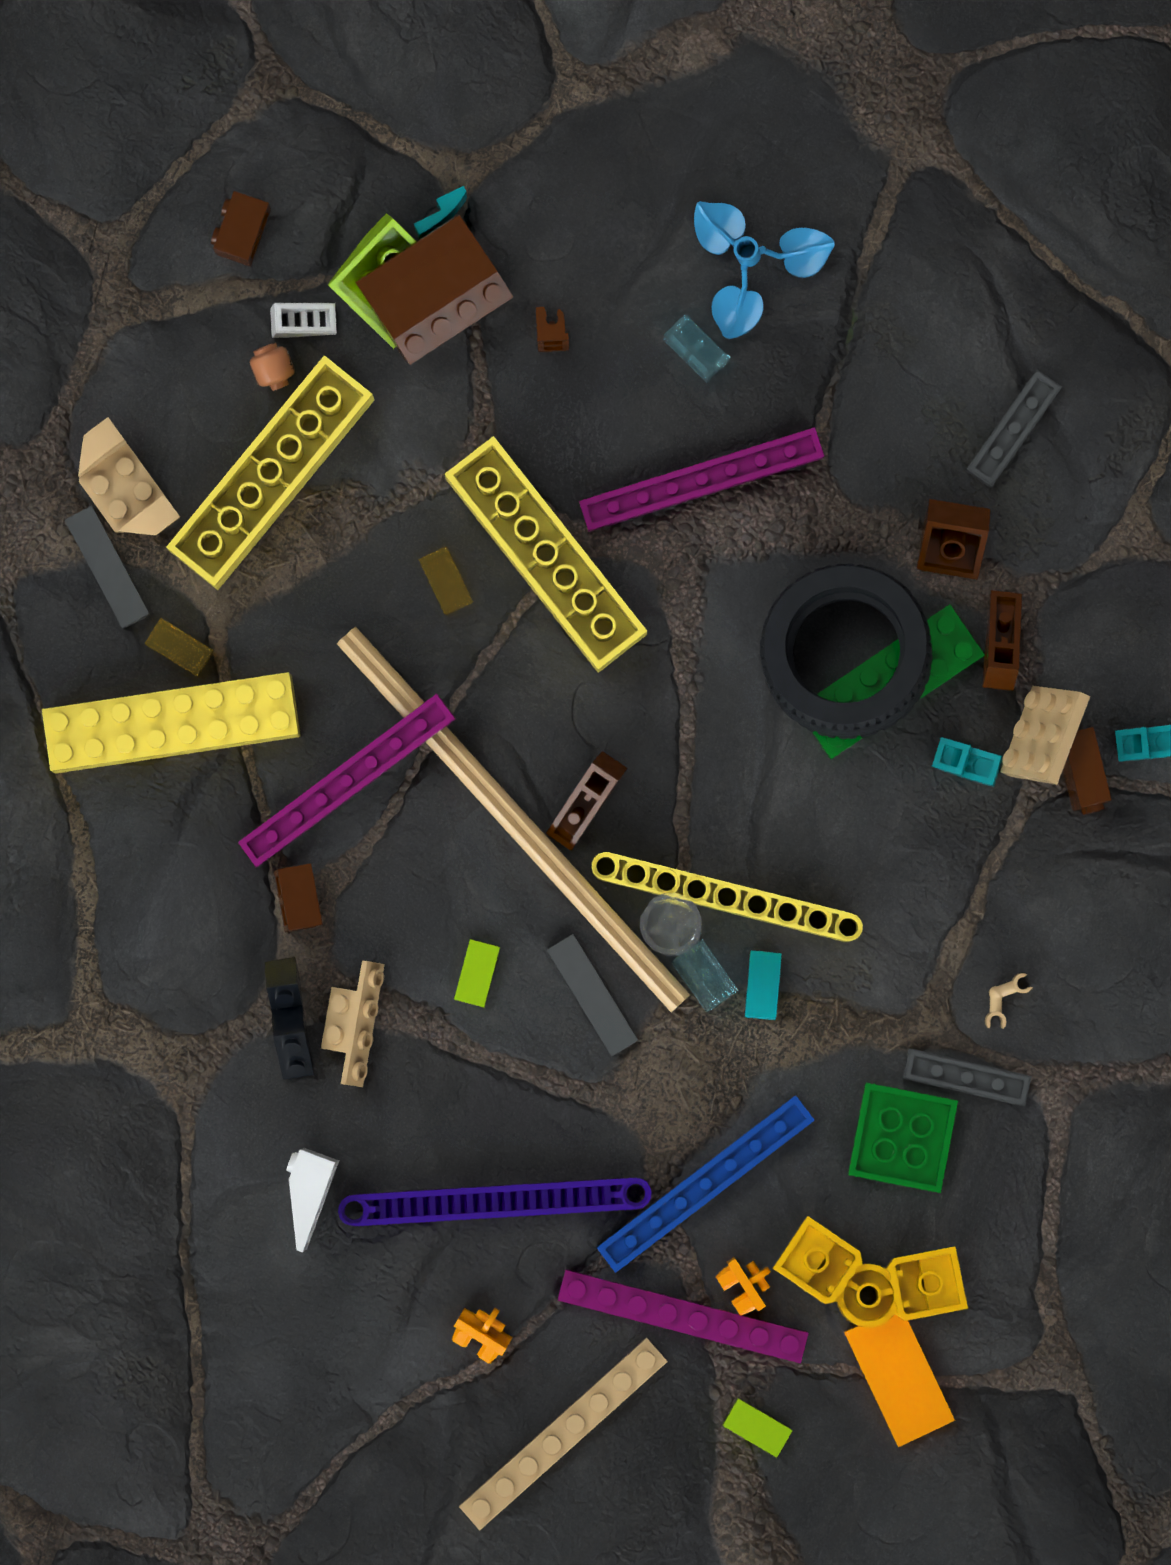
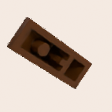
[983,590,1022,691]
[546,751,628,851]

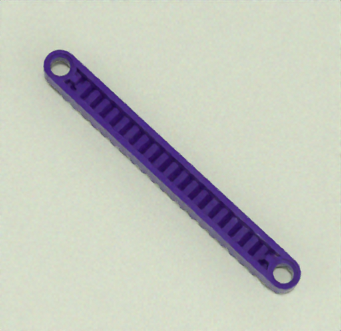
[338,1177,652,1226]

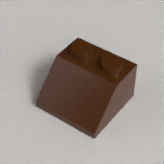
[917,499,990,580]

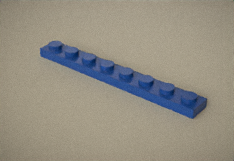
[596,1095,815,1273]

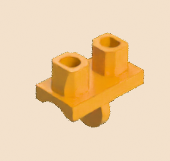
[715,1257,771,1316]
[452,1307,513,1364]

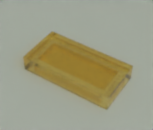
[419,546,473,616]
[144,618,214,677]

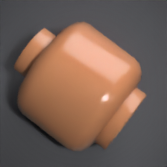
[250,343,295,391]

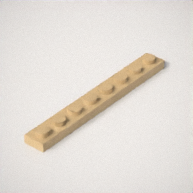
[459,1337,668,1530]

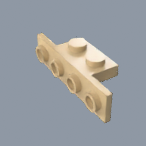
[321,960,385,1087]

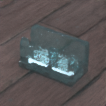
[663,314,731,383]
[671,939,739,1013]

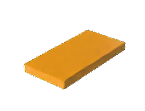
[844,1314,955,1447]

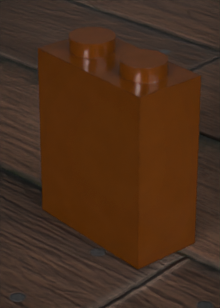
[1063,727,1111,815]

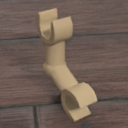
[985,973,1033,1029]

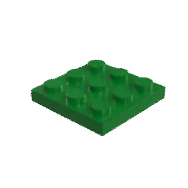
[847,1082,958,1193]

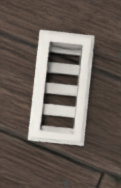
[270,303,337,338]

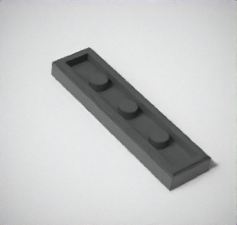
[966,370,1062,488]
[65,505,150,629]
[547,934,638,1057]
[902,1048,1032,1107]

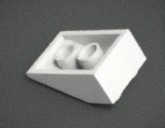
[286,1148,339,1252]

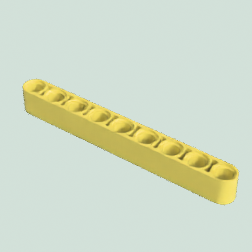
[592,852,863,942]

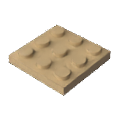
[1000,686,1090,785]

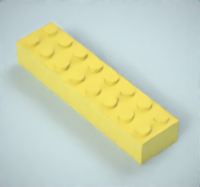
[166,355,374,590]
[444,436,647,673]
[42,672,301,774]

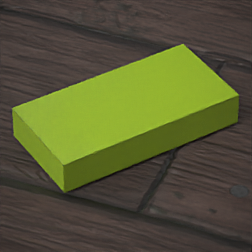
[454,939,500,1007]
[722,1398,793,1458]

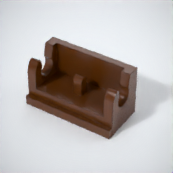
[536,307,569,352]
[274,863,323,933]

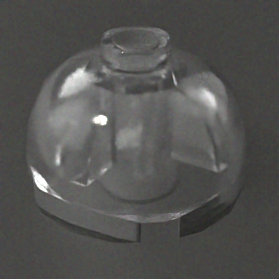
[640,893,703,956]

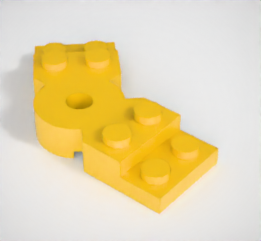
[772,1216,968,1327]

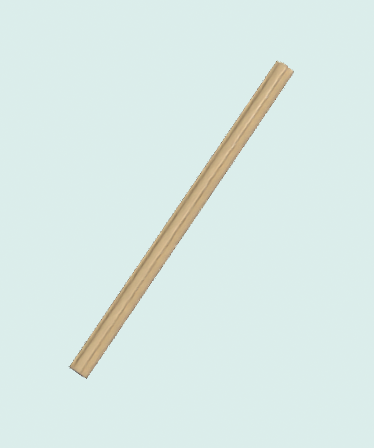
[337,627,690,1012]

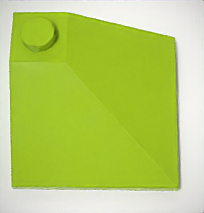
[328,213,416,349]

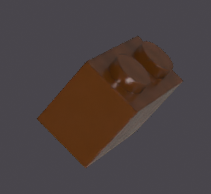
[211,191,271,267]

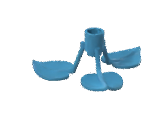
[694,201,835,339]

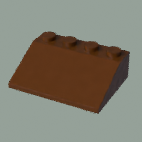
[355,214,513,365]

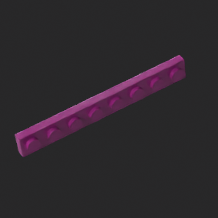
[579,427,824,532]
[238,694,456,867]
[558,1269,809,1364]

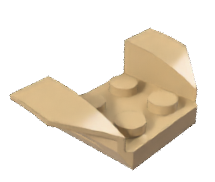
[78,417,180,535]

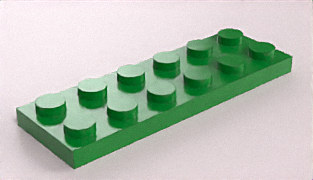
[812,604,985,760]

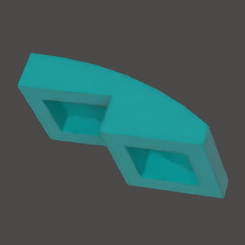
[414,186,467,239]
[1115,725,1171,762]
[932,737,1003,787]
[745,950,782,1020]

